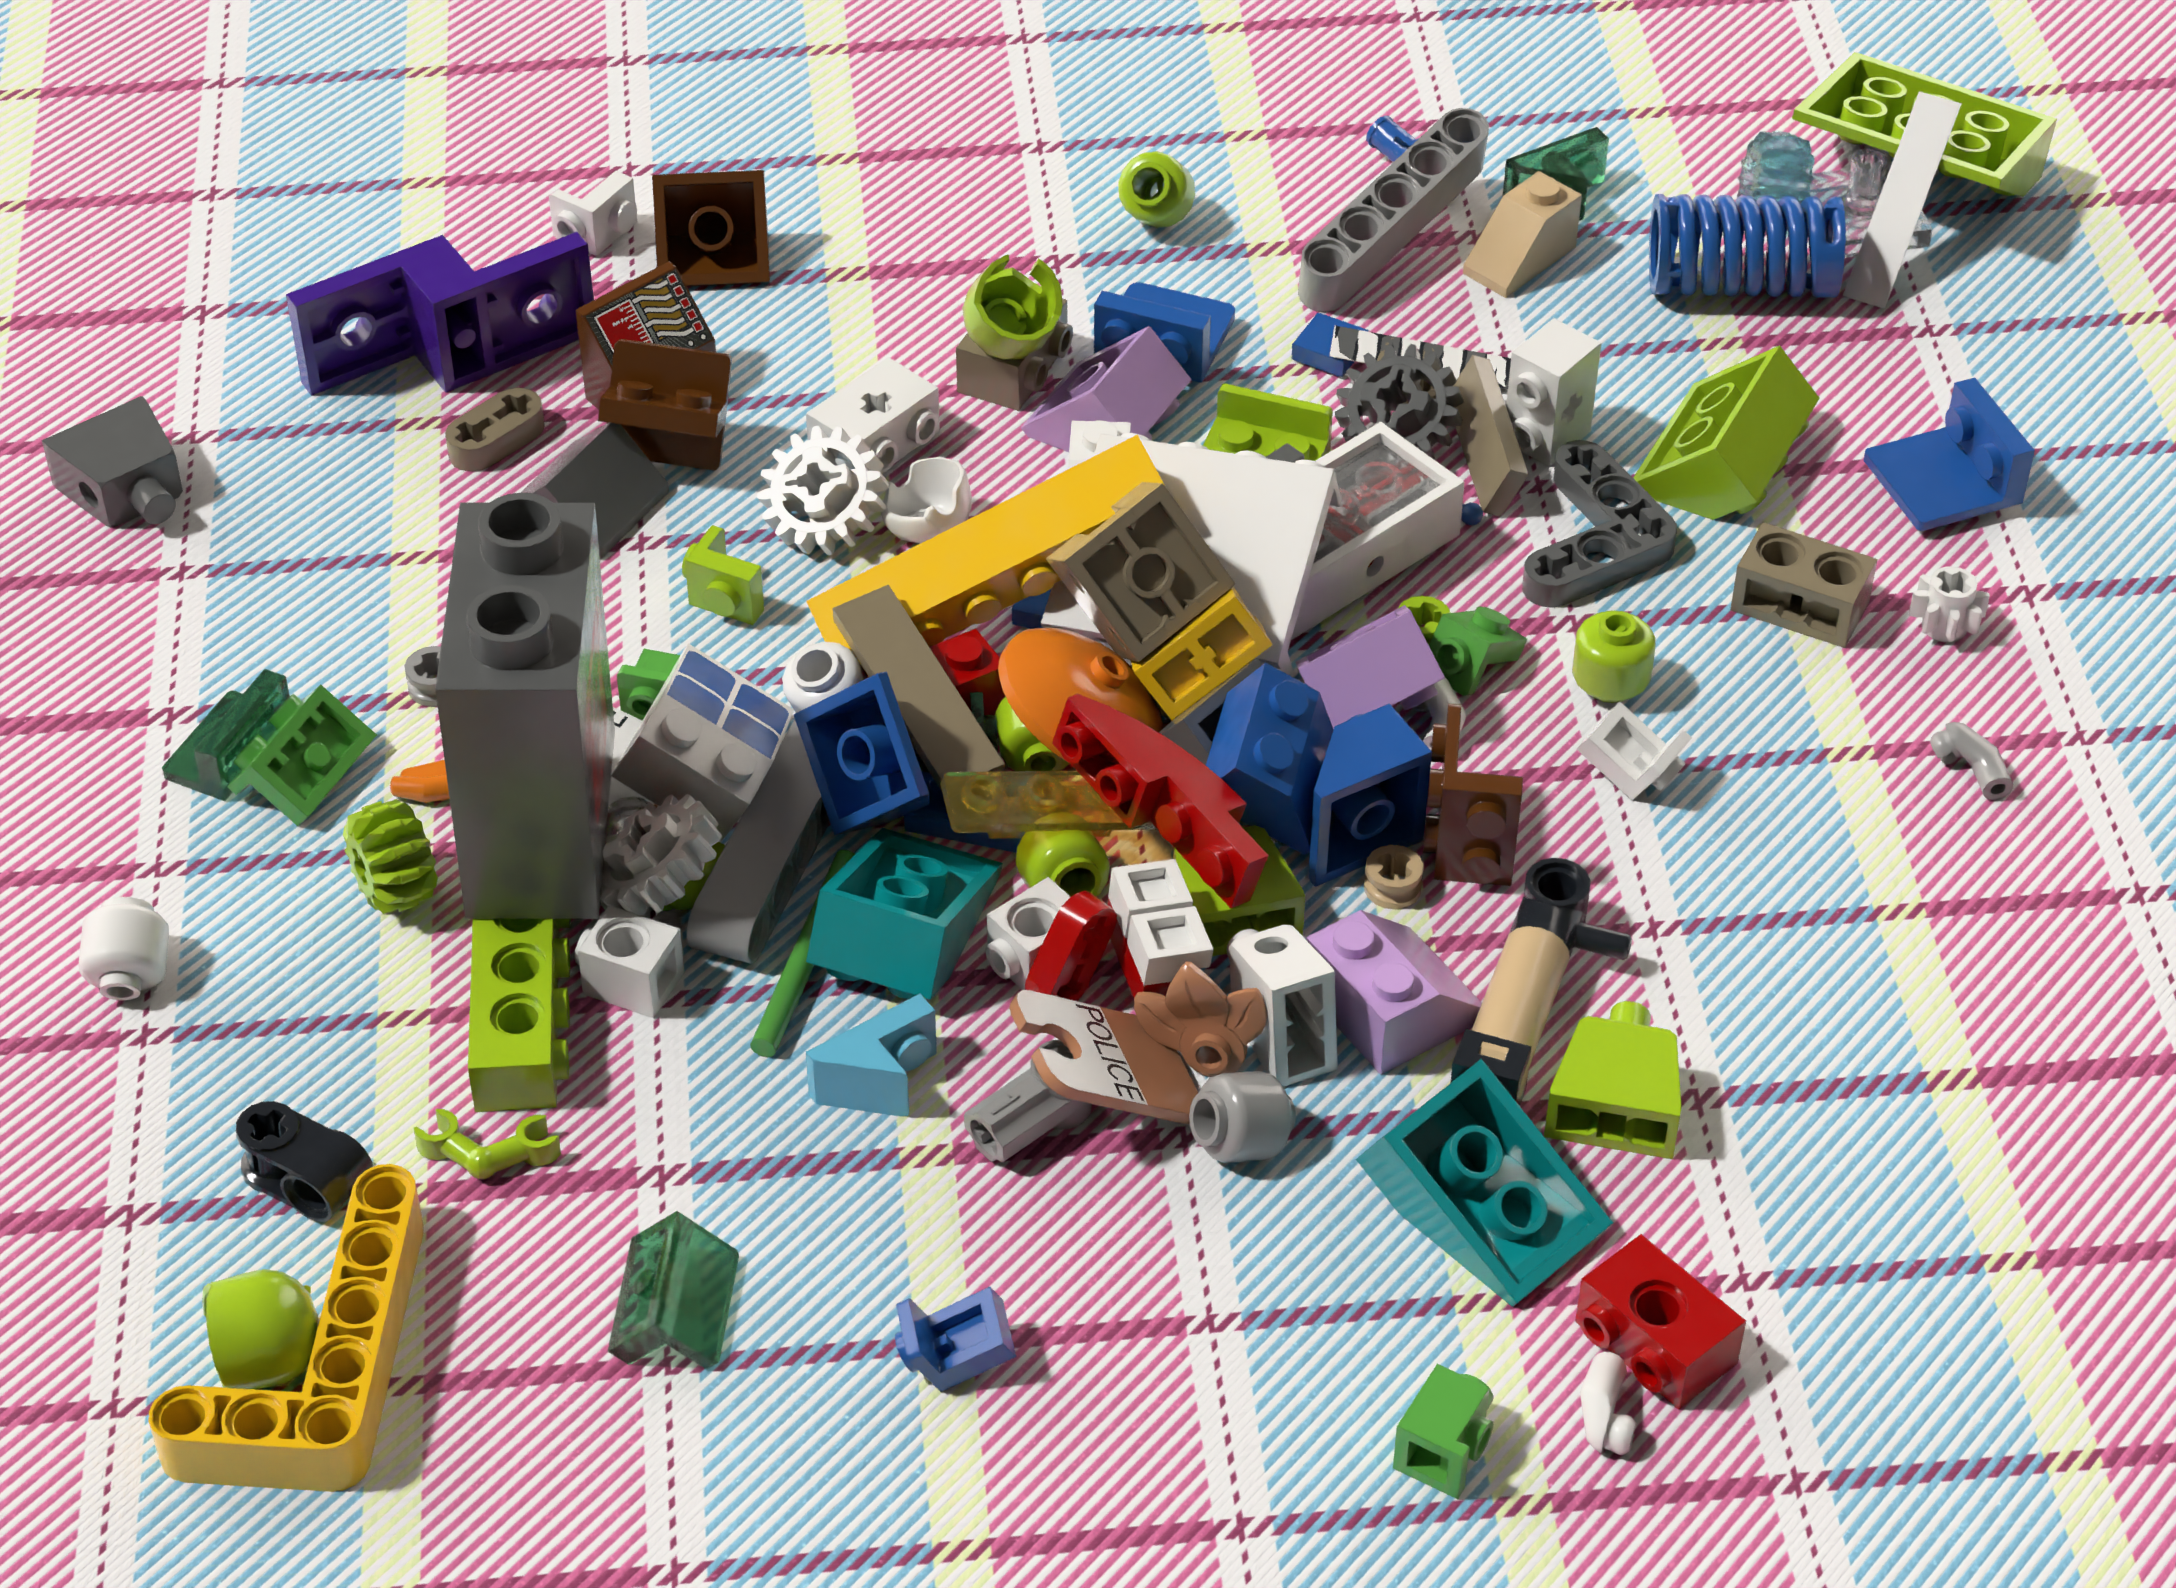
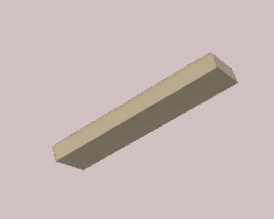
[832,584,1005,802]

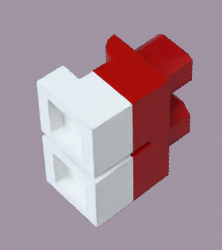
[1107,859,1213,998]

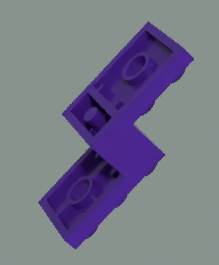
[286,232,594,396]

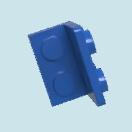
[1863,377,2035,531]

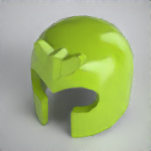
[962,254,1063,360]
[202,1269,319,1389]

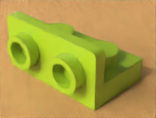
[1203,384,1333,461]

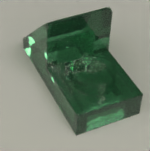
[1502,127,1609,221]

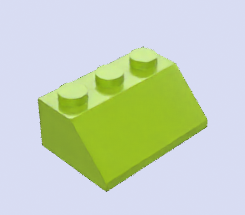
[1633,345,1820,520]

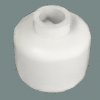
[782,641,868,713]
[79,897,169,1001]

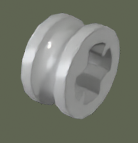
[404,646,441,707]

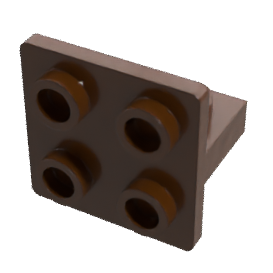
[598,339,732,471]

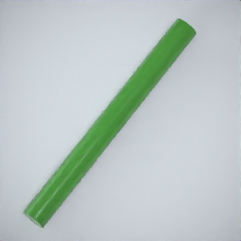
[750,850,855,1057]

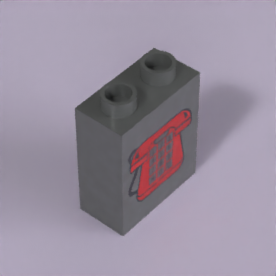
[435,493,615,919]

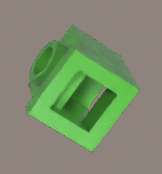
[1393,1363,1494,1499]

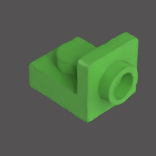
[617,648,681,720]

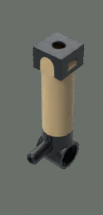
[1450,858,1632,1106]

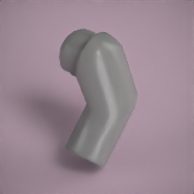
[1930,722,2013,800]

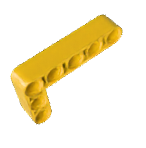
[148,1164,424,1492]

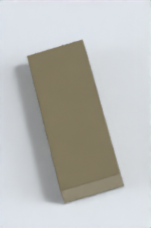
[1453,355,1529,517]

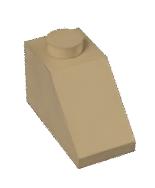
[1463,171,1582,298]

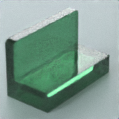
[162,669,290,801]
[607,1211,739,1369]

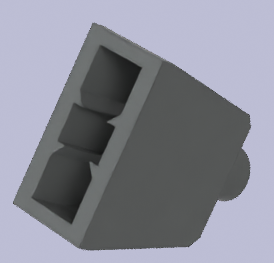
[42,396,183,527]

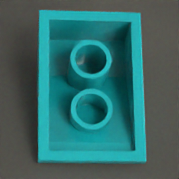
[806,828,1003,1000]
[1356,1059,1613,1306]

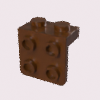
[1423,703,1523,886]

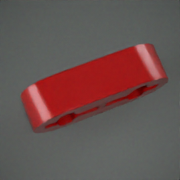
[1025,890,1117,1001]

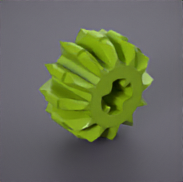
[343,799,438,914]

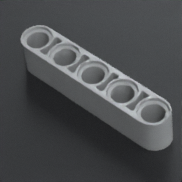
[1298,108,1489,312]
[687,720,830,964]

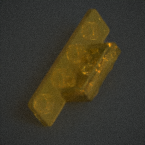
[940,771,1158,839]

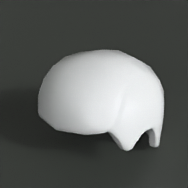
[881,457,972,543]

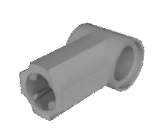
[964,1039,1092,1162]

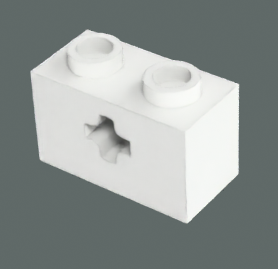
[1506,318,1601,467]
[806,357,940,473]

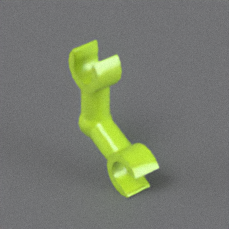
[413,1109,561,1179]

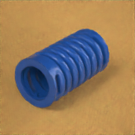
[1649,194,1846,298]

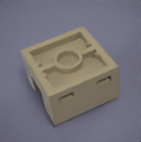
[1046,482,1236,662]

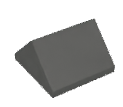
[521,423,669,560]

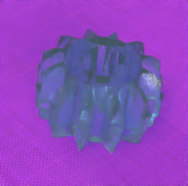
[1737,130,1815,204]

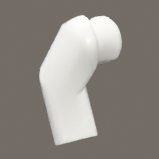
[1580,1352,1636,1455]

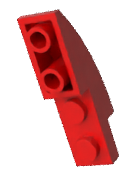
[1052,694,1269,909]

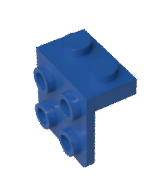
[1094,282,1235,383]

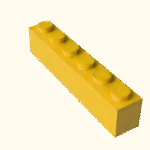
[806,434,1165,678]

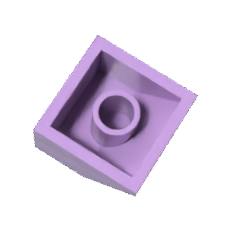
[1021,326,1192,452]
[1295,605,1445,729]
[1306,910,1482,1075]

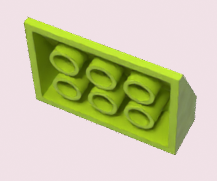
[1792,52,2057,197]

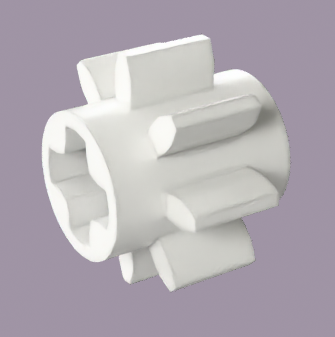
[1909,566,1990,642]

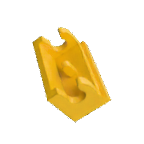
[1130,587,1273,720]

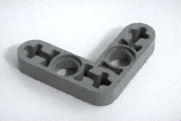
[1522,440,1677,608]

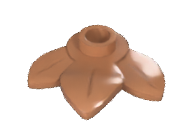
[1134,961,1267,1077]

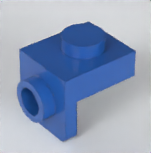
[895,1287,1016,1392]

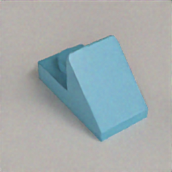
[806,993,937,1116]

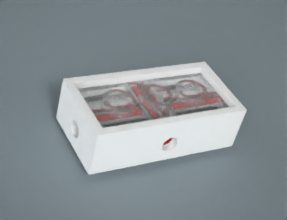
[1291,422,1465,640]

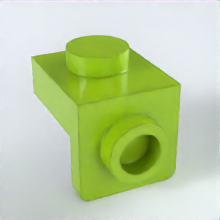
[682,525,764,625]

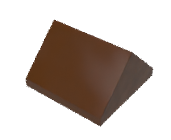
[652,170,770,287]

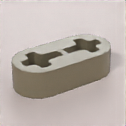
[445,388,545,472]

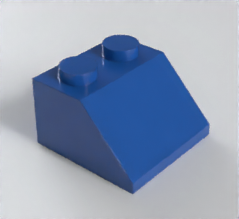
[1206,662,1334,855]
[793,671,930,835]
[1308,703,1432,887]

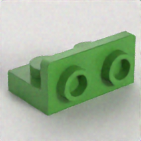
[227,684,377,826]

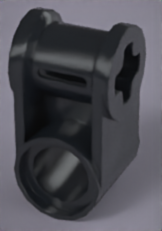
[236,1101,373,1222]

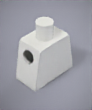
[1226,925,1338,1087]

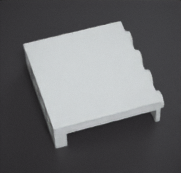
[1041,433,1342,676]

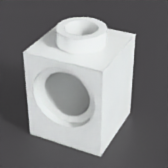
[985,877,1070,990]
[575,905,684,1018]

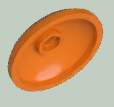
[998,628,1163,763]

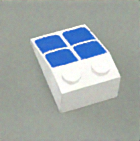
[611,643,794,842]

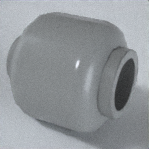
[1189,1071,1296,1163]

